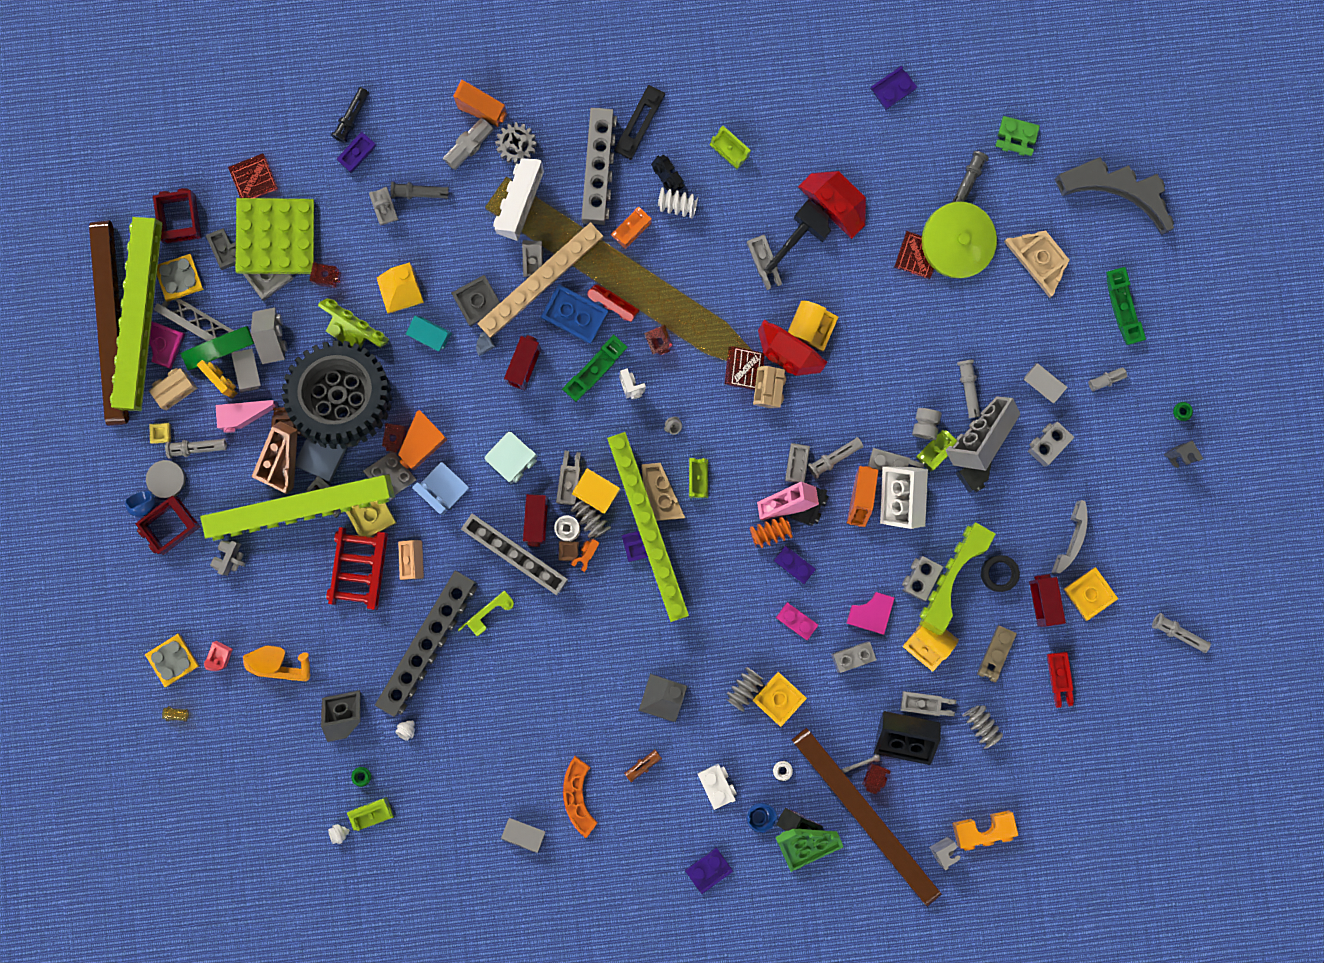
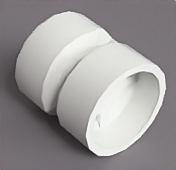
[554,515,581,542]

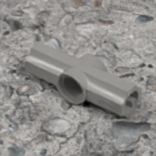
[443,118,493,170]

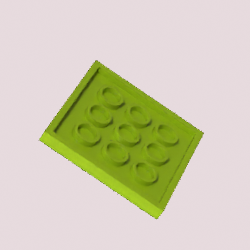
[235,198,314,274]

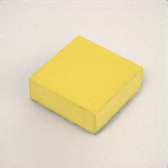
[149,423,171,444]

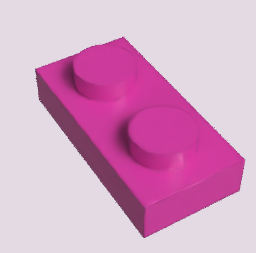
[776,602,818,641]

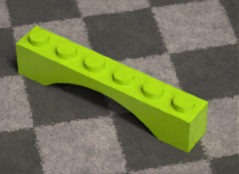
[919,522,996,635]

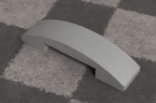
[1051,500,1087,574]

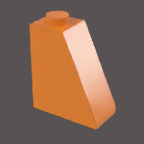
[453,80,507,127]
[398,410,448,470]
[847,466,878,527]

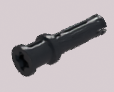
[331,87,370,144]

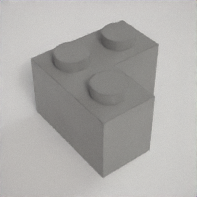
[251,307,288,364]

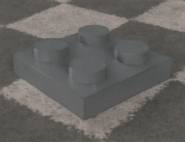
[451,275,500,327]

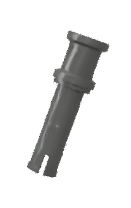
[952,151,989,203]
[391,181,449,199]

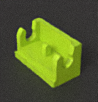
[709,125,751,169]
[916,430,957,472]
[689,458,708,498]
[347,797,394,831]

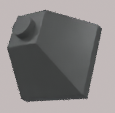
[638,673,687,722]
[321,690,361,742]

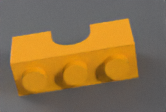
[952,810,1018,851]

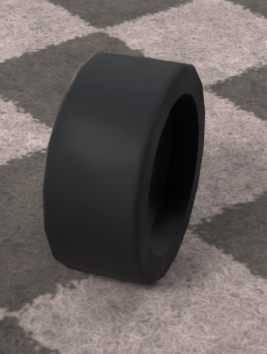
[981,555,1020,592]

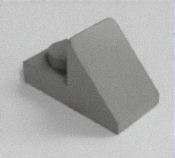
[522,240,543,277]

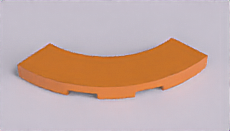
[563,756,598,838]

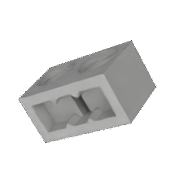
[1028,421,1074,467]
[902,556,943,601]
[831,641,876,673]

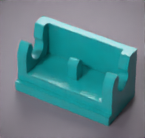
[406,315,452,352]

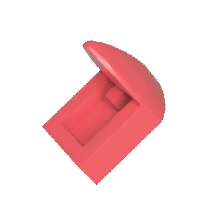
[204,641,233,671]

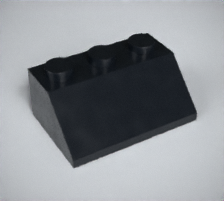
[874,711,941,765]

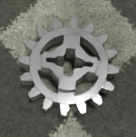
[495,122,537,165]

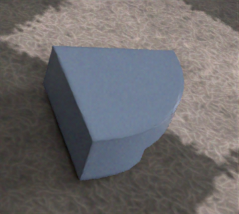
[476,331,495,356]

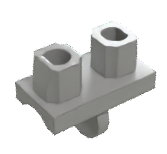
[369,187,398,226]
[210,540,246,576]

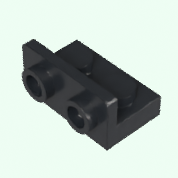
[790,482,829,527]

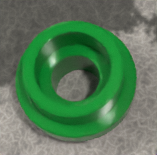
[1173,402,1193,421]
[351,767,371,787]

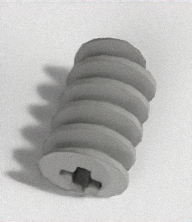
[571,501,611,539]
[726,667,763,712]
[962,705,1003,749]

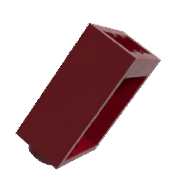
[153,188,202,244]
[504,335,542,391]
[523,494,548,547]
[135,495,201,555]
[1029,574,1066,627]

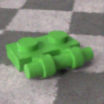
[995,116,1040,156]

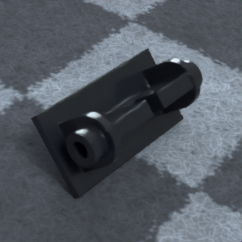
[651,155,685,195]

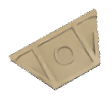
[1004,230,1069,298]

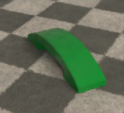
[1106,267,1146,345]
[180,326,255,371]
[562,334,628,402]

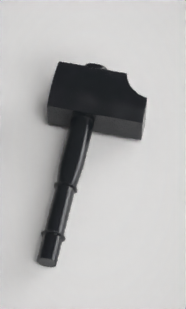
[764,199,831,274]

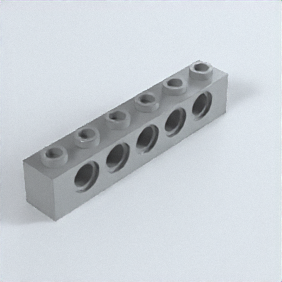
[581,108,617,225]
[461,514,568,596]

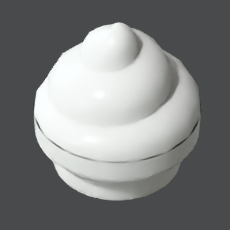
[395,721,415,741]
[328,824,349,844]

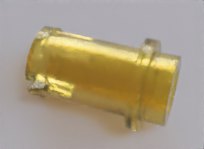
[162,706,189,722]

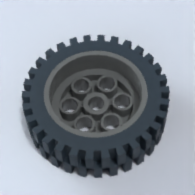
[282,341,392,449]

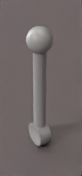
[842,754,881,773]

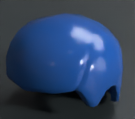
[124,491,156,517]
[746,802,778,833]

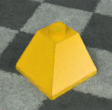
[377,262,424,314]

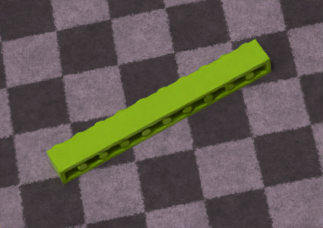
[110,217,162,411]
[607,432,689,622]
[200,474,395,541]

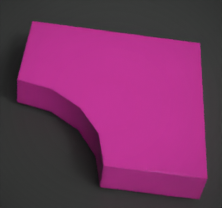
[149,321,185,369]
[846,592,894,635]

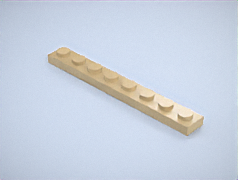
[477,222,604,339]

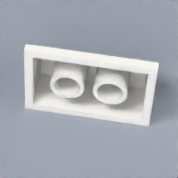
[880,466,928,529]

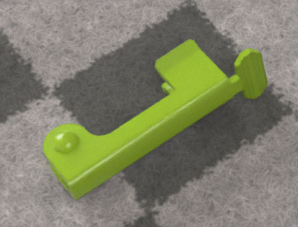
[458,590,514,636]

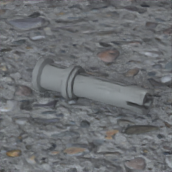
[957,360,981,418]
[807,437,863,479]
[165,438,227,459]
[1152,613,1211,654]

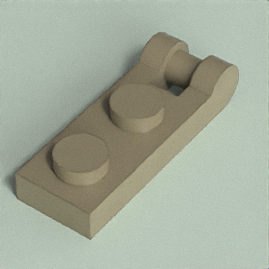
[977,625,1017,683]

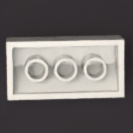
[493,159,544,241]

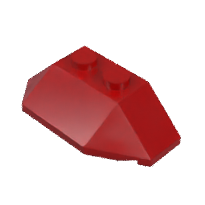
[798,171,866,239]
[758,320,828,376]

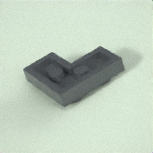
[206,228,236,271]

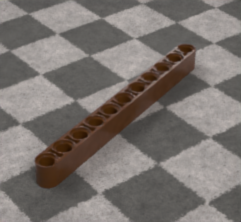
[89,220,129,426]
[791,728,942,907]

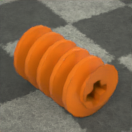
[750,516,793,548]

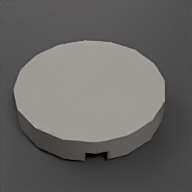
[146,460,186,498]

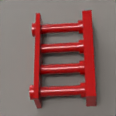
[326,527,388,610]

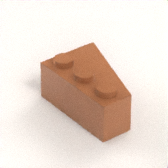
[251,421,298,494]

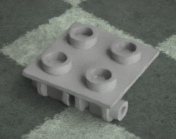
[363,451,416,501]

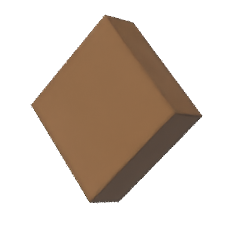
[559,541,579,561]

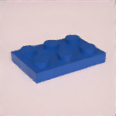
[541,284,609,345]

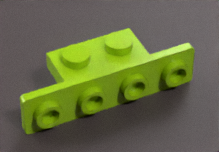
[318,298,389,348]

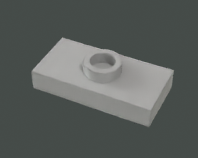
[785,443,810,483]

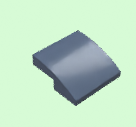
[295,438,347,482]

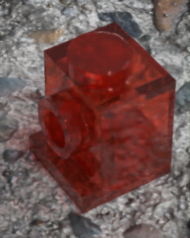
[309,262,341,288]
[644,325,673,356]
[382,423,407,453]
[862,763,891,795]

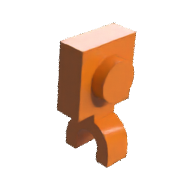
[571,538,599,572]

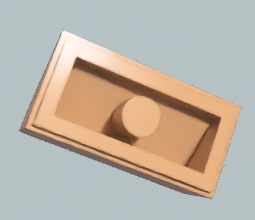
[398,540,424,580]

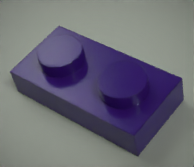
[336,132,377,173]
[774,546,816,584]

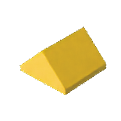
[572,468,621,514]

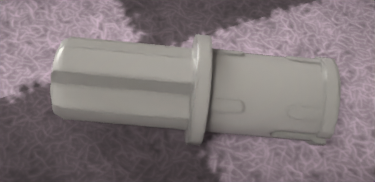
[1088,368,1127,392]

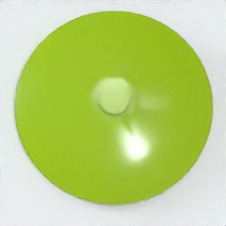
[922,202,997,279]

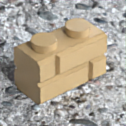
[753,366,786,408]
[149,368,198,411]

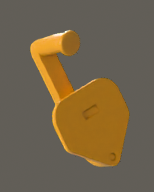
[243,646,310,681]

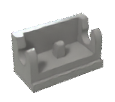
[231,349,261,393]
[1023,363,1067,404]
[501,818,545,853]
[929,837,960,870]

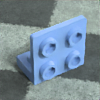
[412,462,469,515]

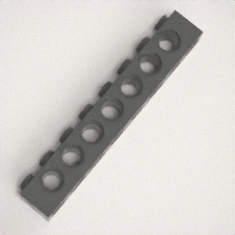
[375,570,477,717]

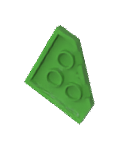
[775,829,843,872]

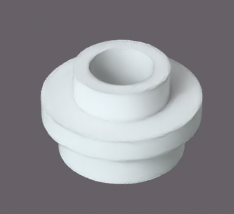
[773,761,793,781]

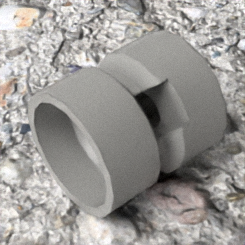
[912,408,942,440]

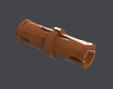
[624,749,662,783]

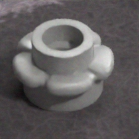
[664,416,682,435]

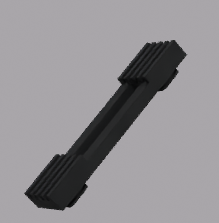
[614,85,665,160]

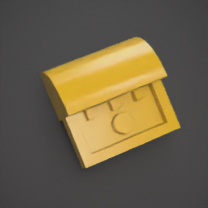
[788,301,838,351]
[903,625,959,672]

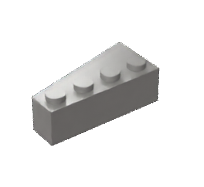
[945,396,1020,471]

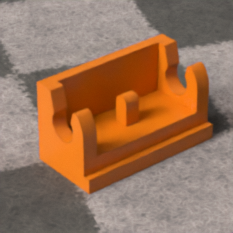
[611,207,652,250]

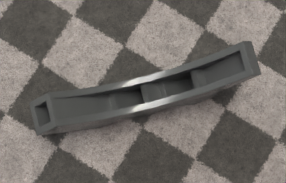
[1054,157,1174,235]

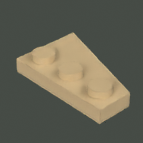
[641,463,685,521]

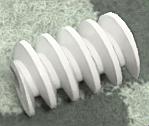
[658,188,698,218]

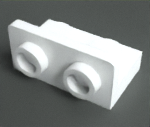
[619,368,646,400]
[697,764,737,810]

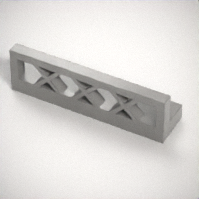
[153,298,234,341]

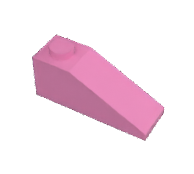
[216,400,278,433]
[757,482,819,520]

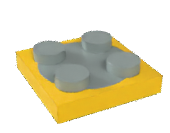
[157,254,204,302]
[145,634,199,687]

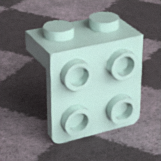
[485,432,538,484]

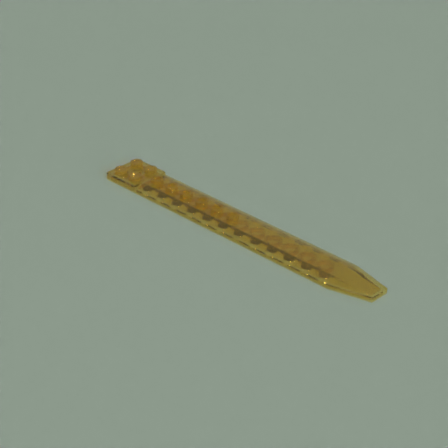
[485,177,752,367]

